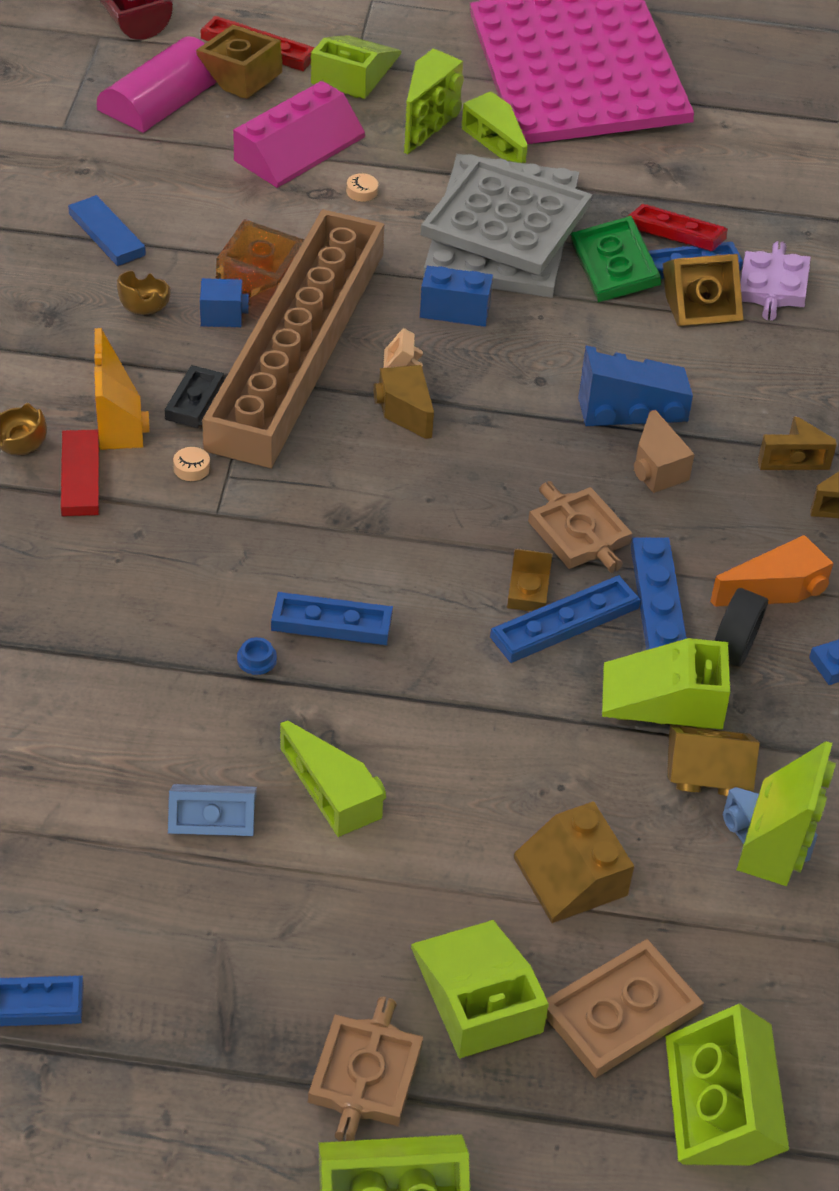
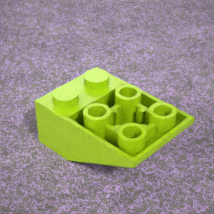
[311,35,401,99]
[404,48,464,154]
[602,638,730,730]
[736,741,836,886]
[411,920,549,1059]

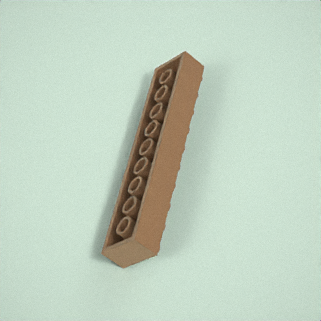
[202,209,385,469]

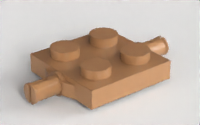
[528,481,633,573]
[308,997,423,1141]

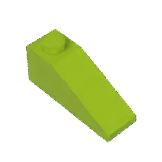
[461,91,528,164]
[280,720,386,837]

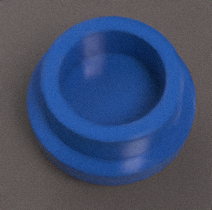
[237,637,277,675]

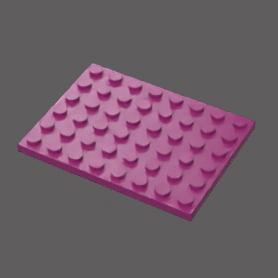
[470,0,694,144]

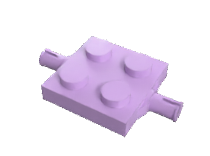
[740,241,811,320]

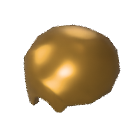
[117,270,171,315]
[0,403,47,456]

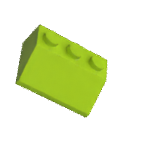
[665,1003,789,1166]
[318,1134,470,1191]

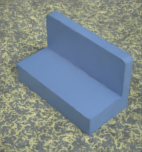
[168,784,257,836]

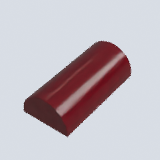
[99,0,173,40]

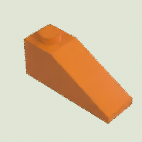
[710,535,833,607]

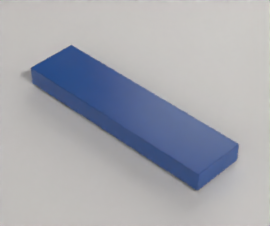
[490,575,641,663]

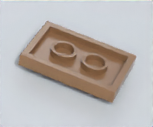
[546,939,704,1078]

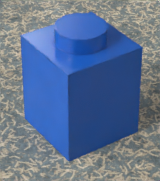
[200,278,249,327]

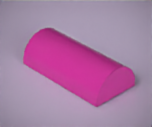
[97,36,216,133]

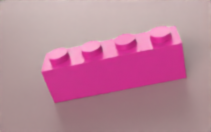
[233,81,365,188]

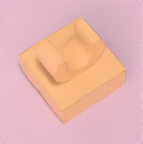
[383,328,423,368]

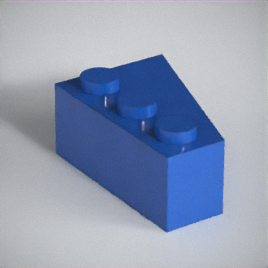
[578,345,693,426]

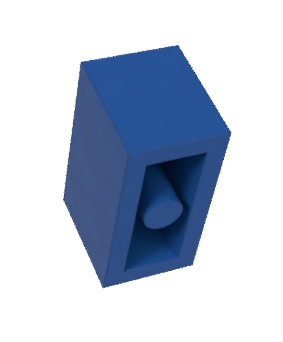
[420,265,493,327]

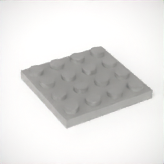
[421,157,592,276]

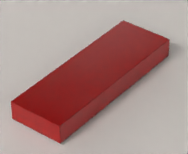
[627,204,728,251]
[61,429,99,516]

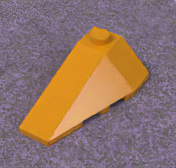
[94,328,150,450]

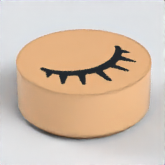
[346,173,378,202]
[173,447,210,481]

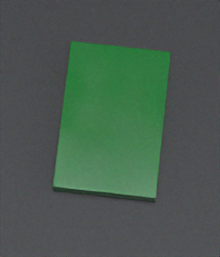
[570,216,661,302]

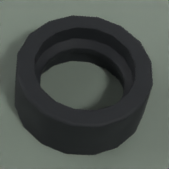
[714,588,768,667]

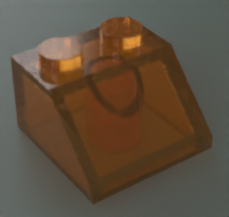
[216,219,304,297]

